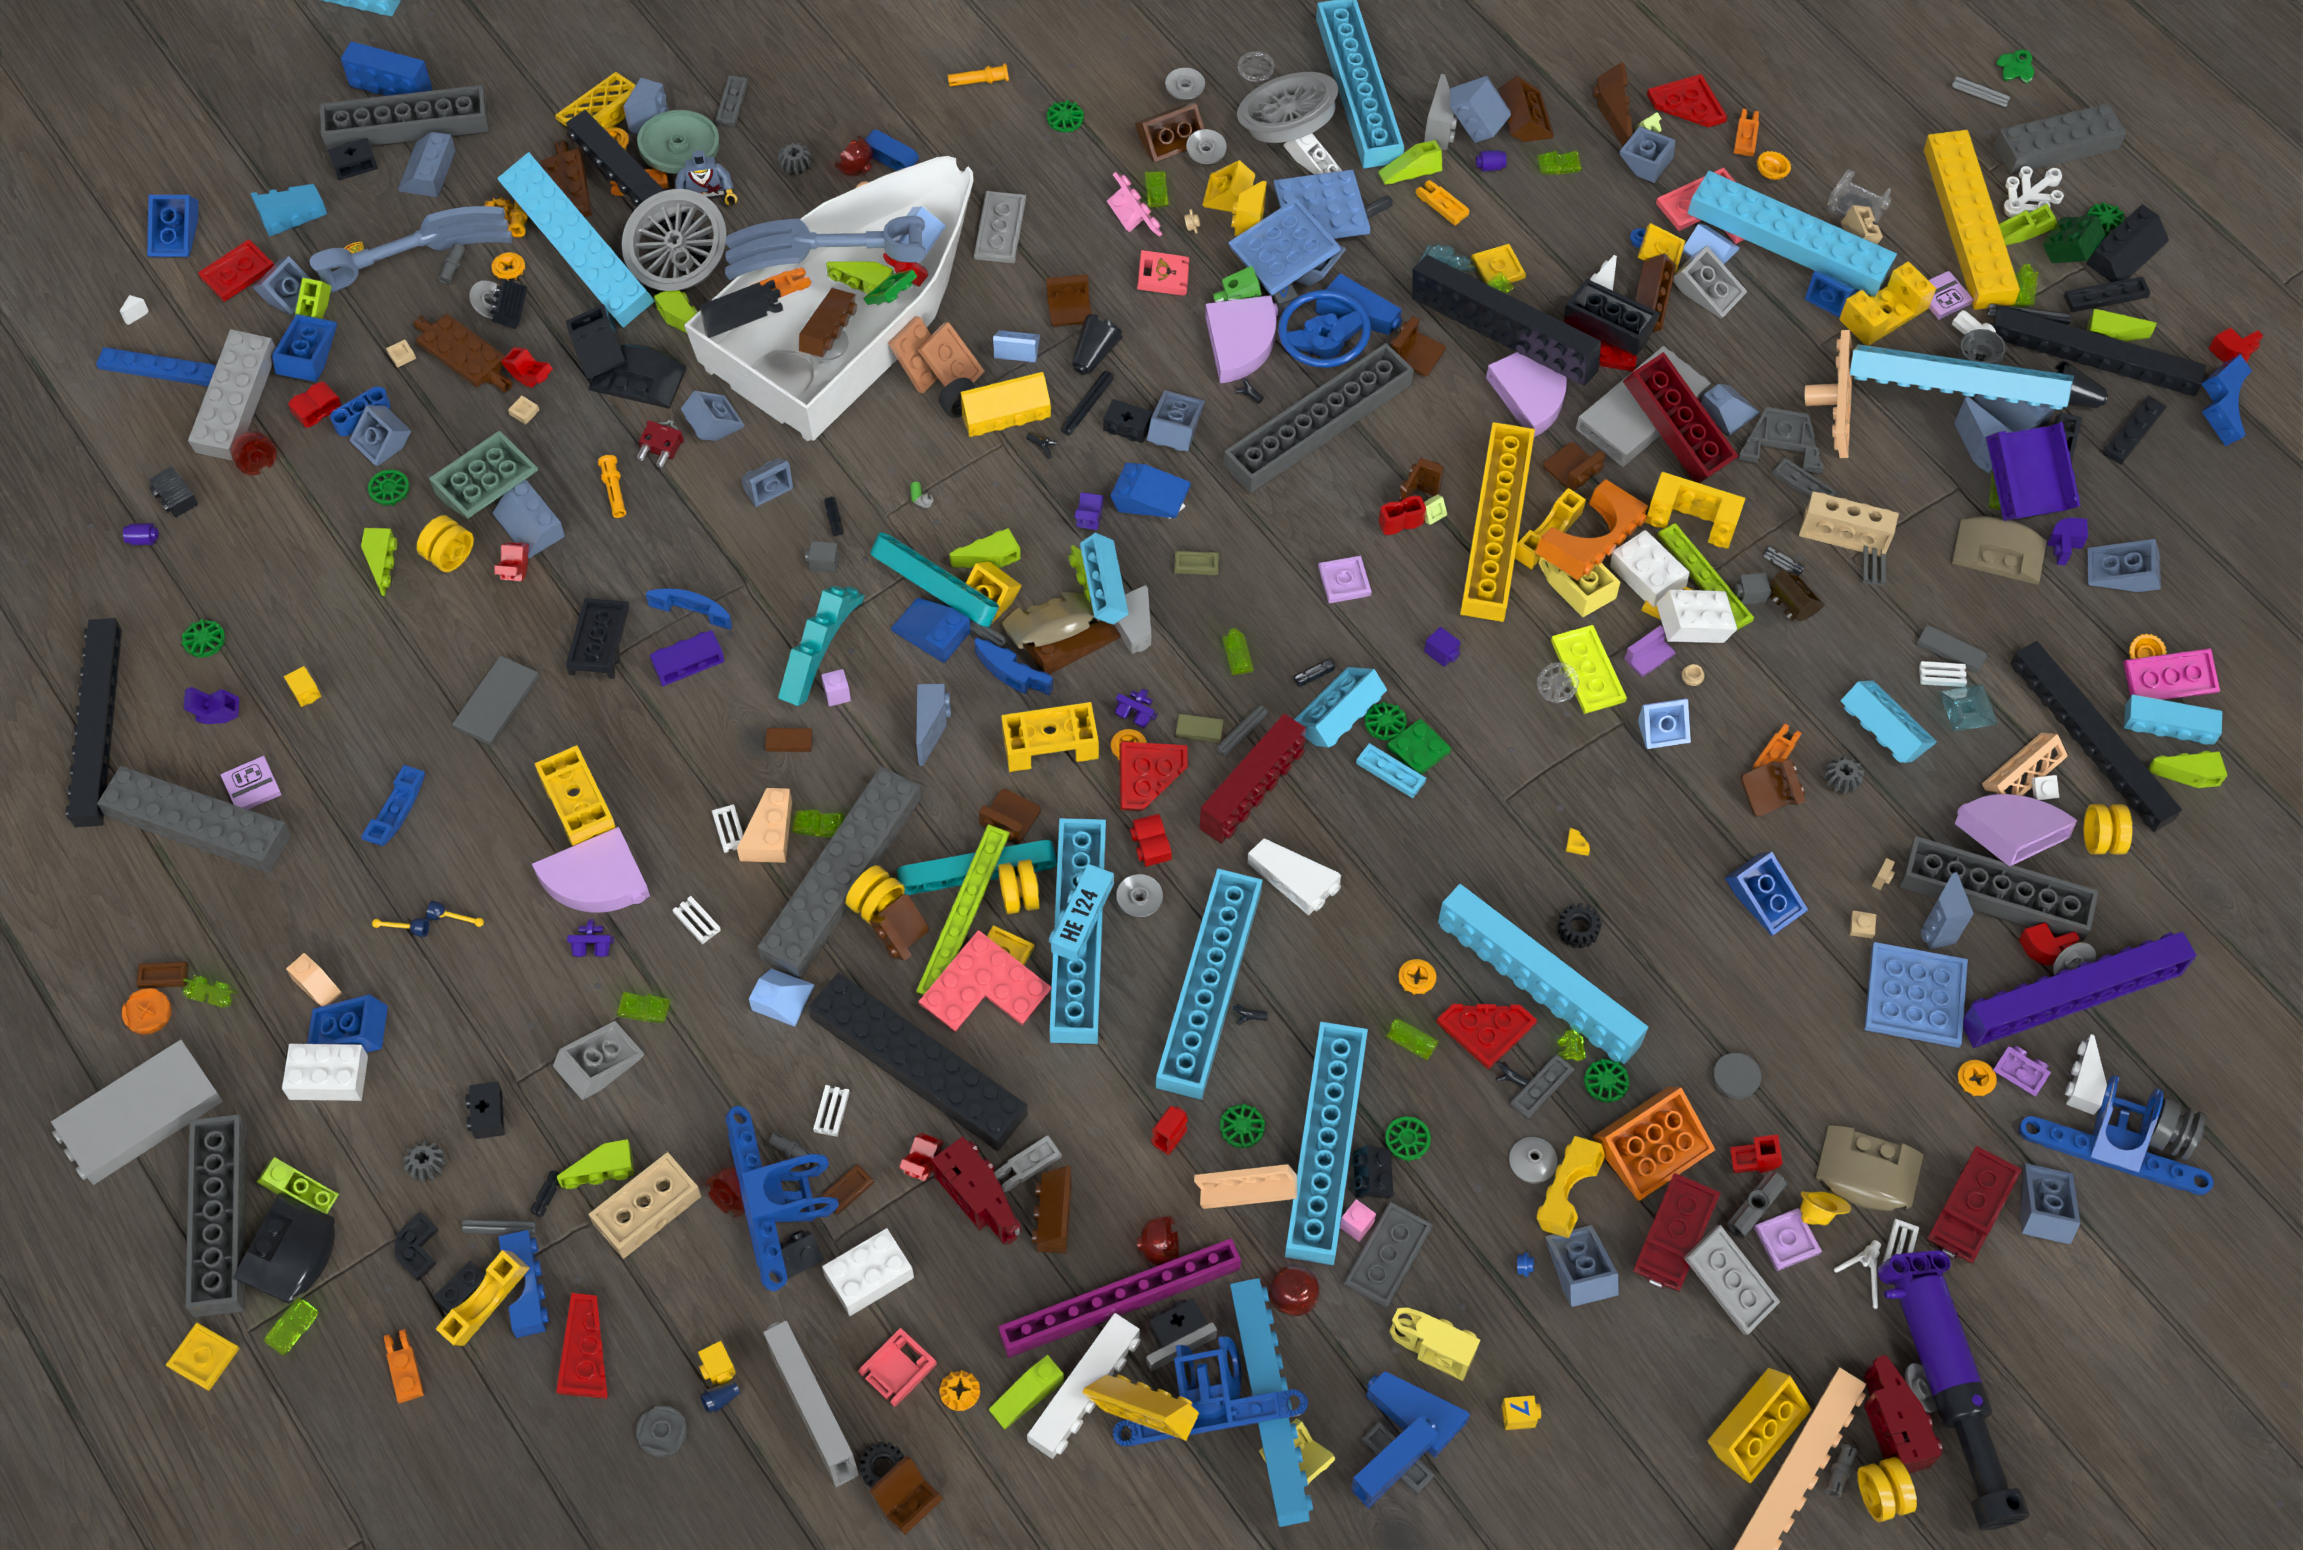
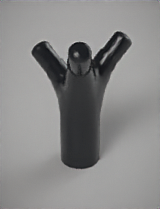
[1235,377,1264,404]
[1026,432,1057,459]
[1232,1004,1267,1026]
[1496,1061,1529,1088]

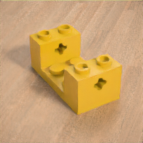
[1839,261,1937,346]
[1645,472,1746,549]
[1001,702,1099,772]
[534,745,616,847]

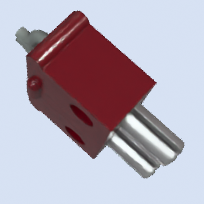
[637,420,684,468]

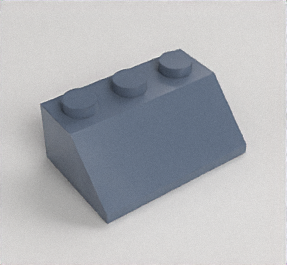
[1450,76,1511,143]
[398,132,456,197]
[1974,394,2054,432]
[492,479,565,559]
[1921,872,1974,950]

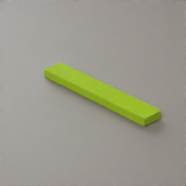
[1657,523,1754,630]

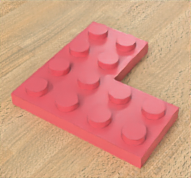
[1656,168,1745,244]
[919,930,1052,1033]

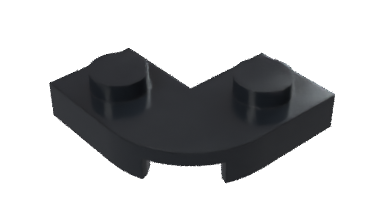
[394,1211,439,1281]

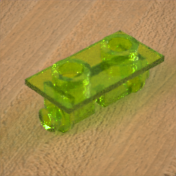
[2013,264,2038,306]
[1222,628,1254,675]
[183,975,237,1008]
[1386,1018,1439,1061]

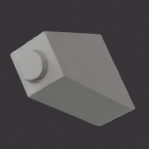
[1114,585,1151,654]

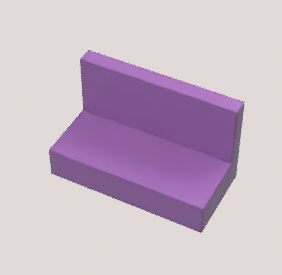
[1624,625,1676,677]

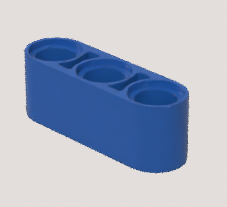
[860,130,919,171]
[330,386,391,436]

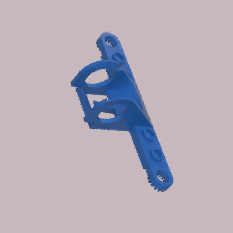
[2019,1075,2213,1196]
[725,1106,839,1292]
[1113,1337,1308,1446]

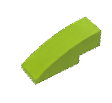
[1999,204,2058,245]

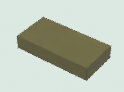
[1174,551,1219,575]
[1176,714,1224,743]

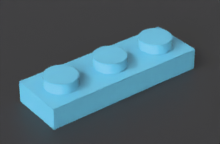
[1356,743,1426,798]

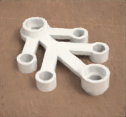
[2003,166,2064,218]

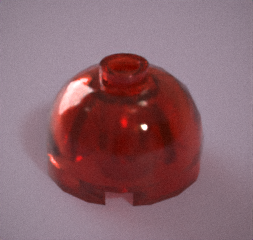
[834,135,873,177]
[231,431,277,475]
[706,1166,745,1217]
[1137,1215,1179,1265]
[1270,1264,1320,1316]

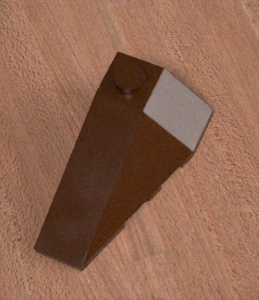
[1592,63,1633,147]
[1023,621,1121,674]

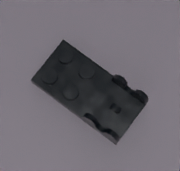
[566,598,629,679]

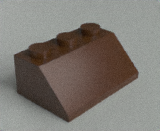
[1499,75,1554,142]
[1135,103,1204,162]
[1032,1166,1072,1254]

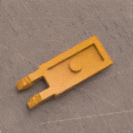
[1415,180,1470,225]

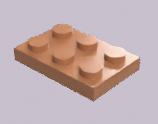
[888,316,938,393]
[917,322,985,399]

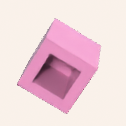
[1340,1199,1376,1242]

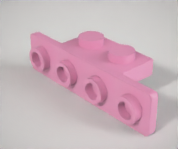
[1107,172,1162,237]

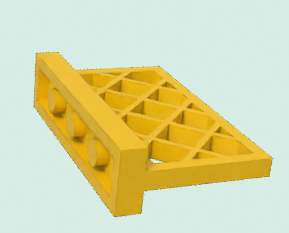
[555,72,636,129]

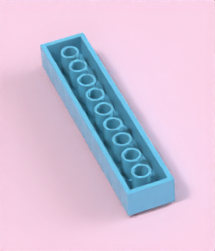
[1316,0,1404,169]
[497,152,655,328]
[1687,171,1897,297]
[1850,344,2074,409]
[1050,818,1106,1044]
[1156,868,1263,1100]
[1438,884,1648,1065]
[1285,1022,1368,1265]

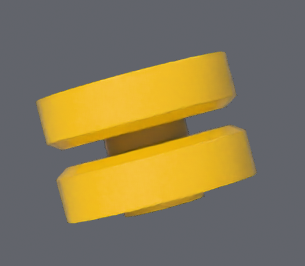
[416,515,474,572]
[2083,804,2132,855]
[998,859,1039,915]
[845,865,905,925]
[1857,1457,1917,1523]

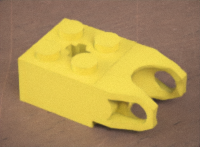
[1539,556,1620,617]
[1389,1308,1480,1381]

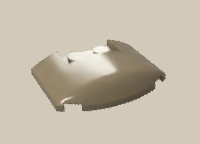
[1952,516,2047,585]
[1001,592,1100,649]
[1815,1125,1923,1211]

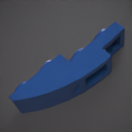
[974,638,1053,696]

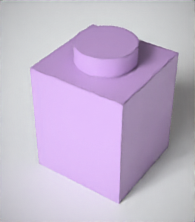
[821,669,851,707]

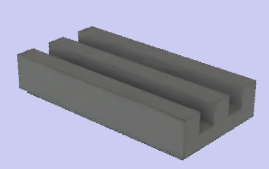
[1862,545,1886,585]

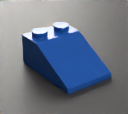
[147,195,198,257]
[272,314,337,382]
[1111,463,1191,518]
[891,598,971,663]
[1725,852,1808,935]
[307,994,388,1053]

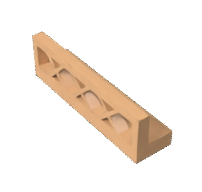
[1982,732,2068,796]
[1194,1164,1297,1209]

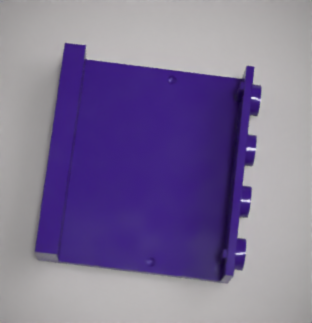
[1986,422,2080,521]

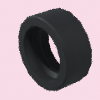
[938,377,977,418]

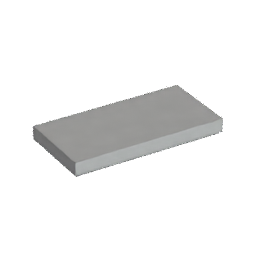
[974,191,1026,264]
[1684,1225,1780,1335]

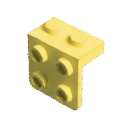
[1259,1418,1335,1485]

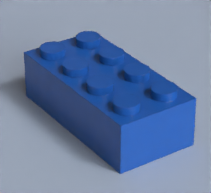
[340,41,432,96]

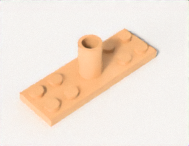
[1805,330,1853,458]

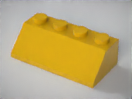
[961,372,1051,437]
[1707,1368,1811,1483]
[1082,1374,1199,1441]

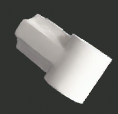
[1952,310,1996,335]

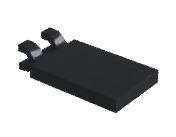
[699,280,783,338]

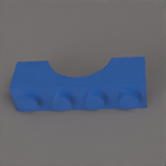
[499,1230,549,1338]

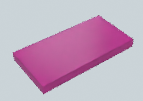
[2123,648,2220,700]

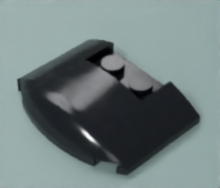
[589,344,686,409]
[233,1192,335,1304]

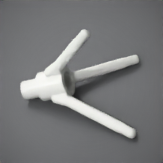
[1834,1240,1881,1309]

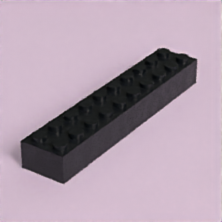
[1412,255,1601,386]
[808,972,1028,1151]

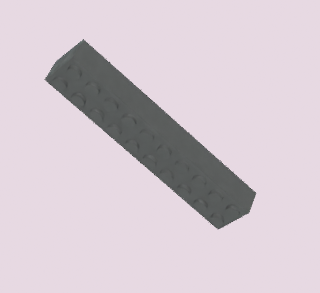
[1223,343,1414,494]
[757,766,922,979]

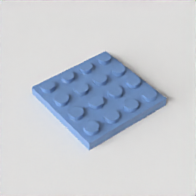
[1273,170,1370,239]
[1228,198,1341,295]
[1864,942,1968,1048]

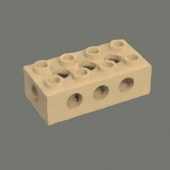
[1799,491,1899,557]
[589,1152,701,1259]

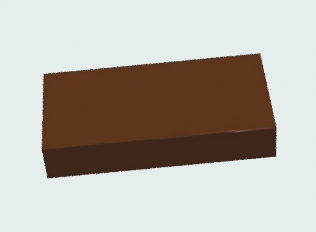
[765,728,813,752]
[136,962,189,989]
[821,1164,874,1215]

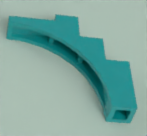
[778,586,865,706]

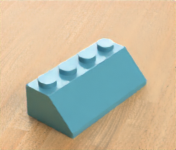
[1294,667,1387,748]
[1841,680,1937,763]

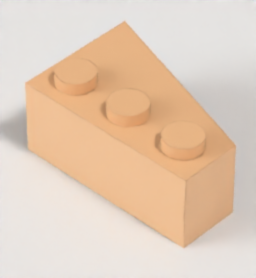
[737,788,792,863]

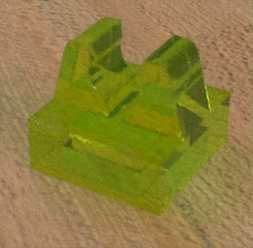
[1557,1030,1586,1061]

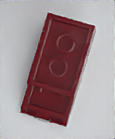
[932,1136,1021,1245]
[1927,1146,2022,1264]
[1633,1173,1720,1292]
[1863,1355,1942,1474]

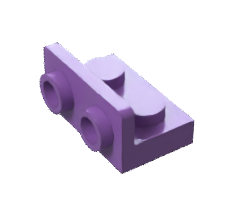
[1993,1045,2051,1097]

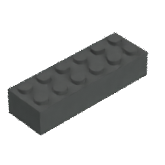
[1993,103,2126,175]

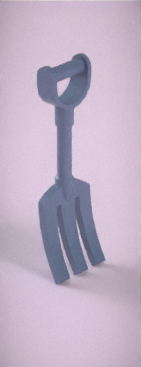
[310,206,513,293]
[725,216,926,280]

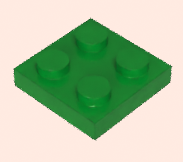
[863,270,917,305]
[1387,718,1451,775]

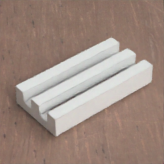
[1919,661,1967,687]
[712,804,743,853]
[673,896,721,945]
[813,1085,850,1137]
[1883,1219,1919,1262]

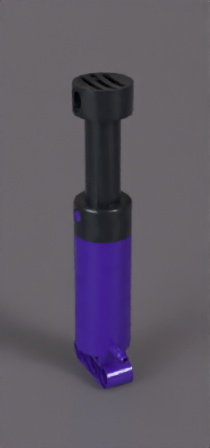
[1877,1250,2030,1531]

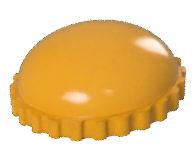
[1756,151,1791,180]
[2129,634,2167,659]

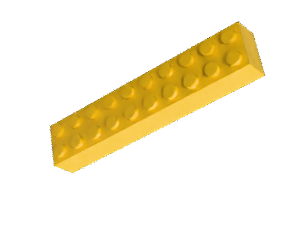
[1924,130,2020,310]
[1460,422,1535,622]

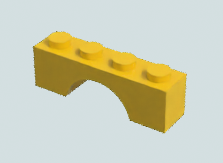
[1515,488,1586,570]
[1537,1136,1606,1238]
[436,1250,530,1346]

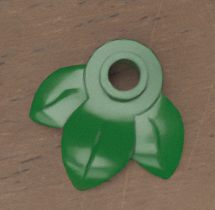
[1996,49,2034,84]

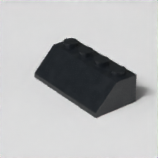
[2086,204,2169,282]
[1563,279,1660,356]

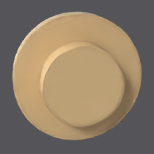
[1682,664,1704,686]

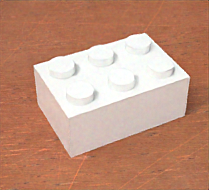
[1610,530,1689,607]
[1656,590,1737,643]
[282,1044,368,1101]
[822,1228,914,1317]

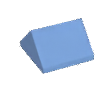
[892,206,946,255]
[1683,224,1740,264]
[993,330,1040,362]
[1638,698,1691,749]

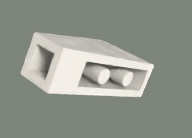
[1247,839,1341,915]

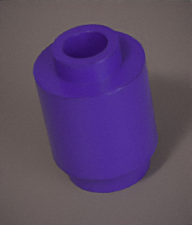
[1476,150,1507,172]
[123,523,159,545]

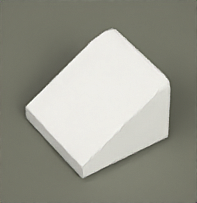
[120,295,149,325]

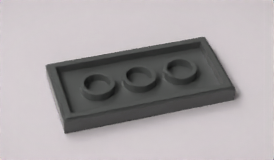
[452,655,540,746]
[1344,1201,1434,1309]

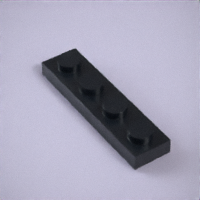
[2064,277,2151,312]
[2103,395,2167,465]

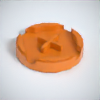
[122,988,172,1035]

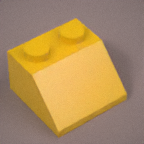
[1202,160,1255,212]
[1231,181,1267,236]
[966,561,1022,623]

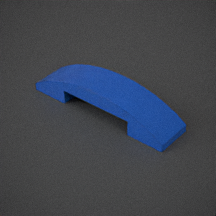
[646,589,732,630]
[361,765,425,846]

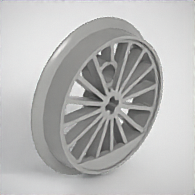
[1237,72,1338,143]
[622,189,726,291]

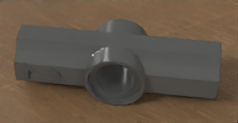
[1726,1171,1787,1239]

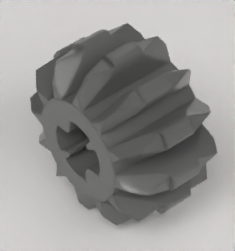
[777,141,812,176]
[1824,755,1864,795]
[403,1140,446,1183]

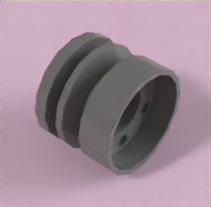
[1957,329,2005,365]
[2149,1097,2206,1160]

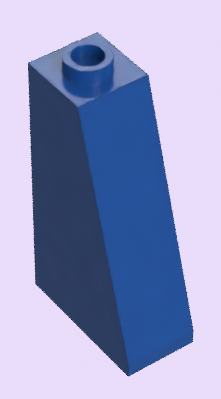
[1315,273,1402,335]
[1366,1371,1471,1458]
[1351,1416,1439,1509]

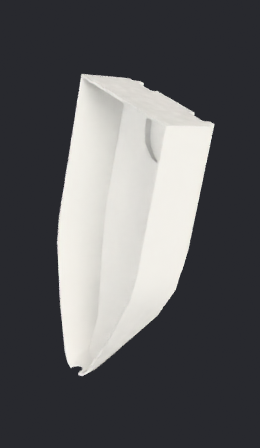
[684,156,973,442]

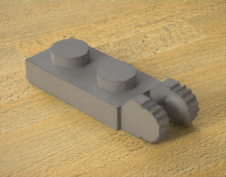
[994,1136,1062,1192]

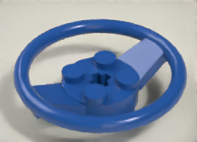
[1278,290,1371,368]

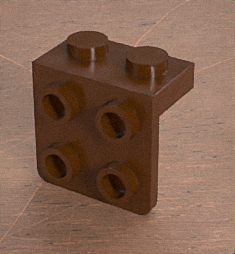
[1046,274,1092,327]
[1390,316,1446,377]
[1543,442,1606,491]
[1398,457,1444,502]
[1740,758,1806,816]
[979,789,1041,844]
[869,894,929,961]
[870,1456,943,1535]

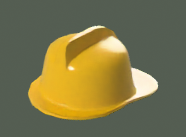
[1800,1191,1851,1225]

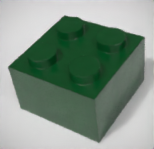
[2043,215,2106,263]

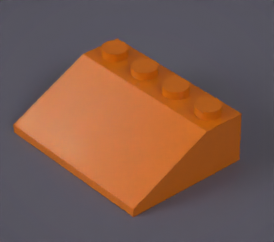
[1593,1086,1715,1201]

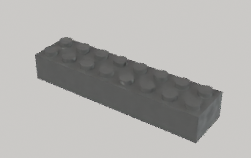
[320,85,489,151]
[97,766,291,874]
[1899,836,2099,943]
[186,1114,247,1317]

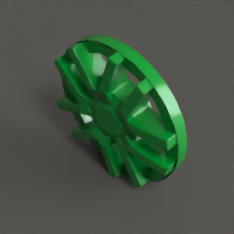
[1046,100,1084,132]
[2087,202,2125,236]
[368,470,410,506]
[182,619,225,658]
[1365,702,1407,740]
[1584,1059,1629,1103]
[1220,1104,1265,1148]
[1385,1117,1431,1162]

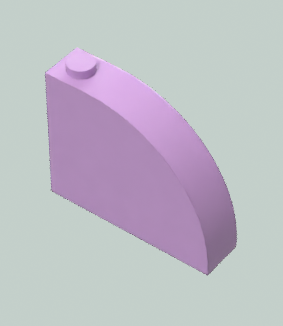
[1205,295,1278,383]
[1486,352,1567,437]
[1955,794,2077,867]
[532,827,650,912]

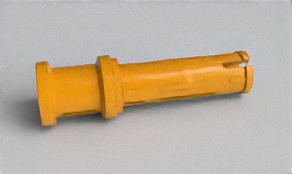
[948,63,1009,87]
[508,200,528,237]
[598,455,626,518]

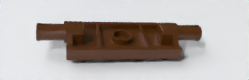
[541,140,592,218]
[413,313,513,393]

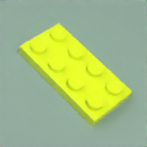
[1551,625,1627,714]

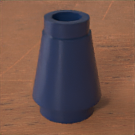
[700,1381,740,1413]

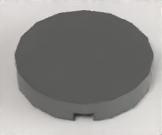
[1713,1053,1761,1100]
[636,1405,688,1458]

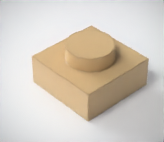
[386,339,416,368]
[508,396,540,425]
[1872,858,1895,890]
[1850,911,1876,939]

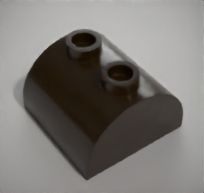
[1770,569,1825,621]

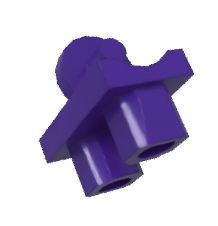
[1115,688,1157,729]
[567,919,614,957]

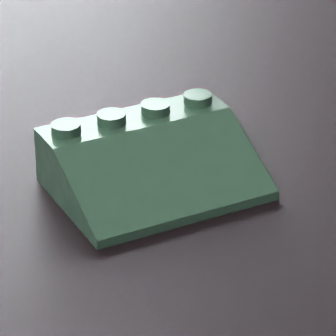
[429,431,538,519]

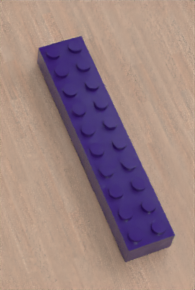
[1963,932,2197,1048]

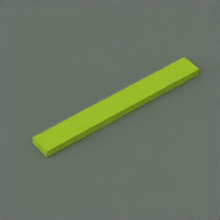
[916,824,1010,996]

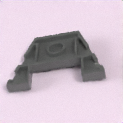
[1738,407,1823,474]

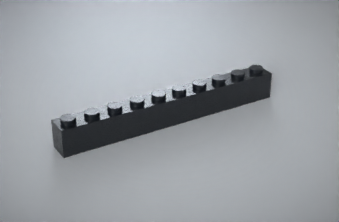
[566,110,712,266]
[1992,306,2206,396]
[66,618,122,828]
[2010,641,2182,832]

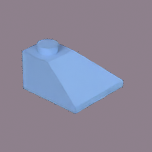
[749,968,815,1026]

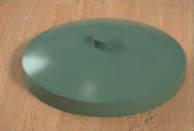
[637,110,719,174]

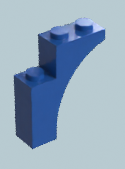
[2201,354,2252,446]

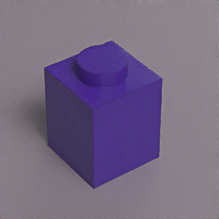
[1424,626,1461,667]

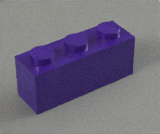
[649,630,724,687]

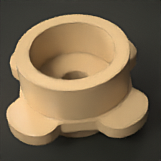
[1185,209,1200,233]

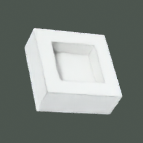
[2031,775,2059,800]

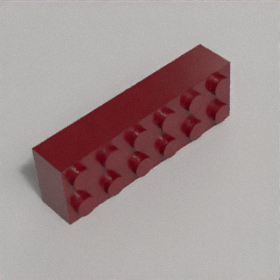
[1622,352,1738,483]
[1200,713,1306,844]

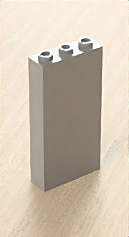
[1576,346,1711,467]
[51,1039,223,1185]
[763,1320,859,1487]

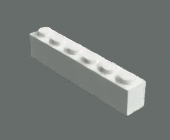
[1027,1313,1141,1459]

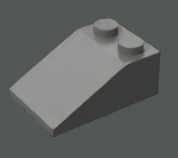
[1424,74,1458,150]
[1673,246,1747,319]
[553,1021,645,1100]

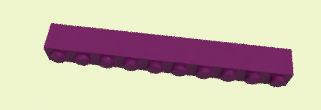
[998,1238,1241,1358]

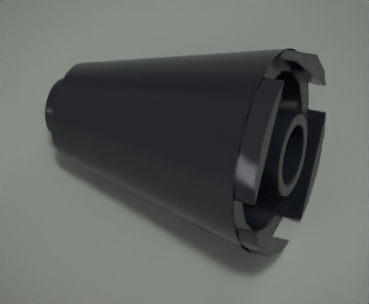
[1072,314,1123,375]
[2054,361,2108,408]

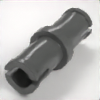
[438,243,465,285]
[768,1131,815,1168]
[1825,1444,1857,1498]

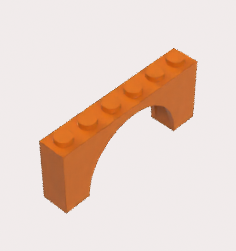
[1535,479,1649,581]

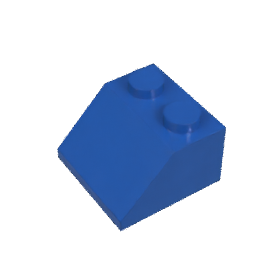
[1805,270,1857,318]

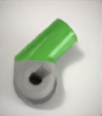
[910,482,934,508]

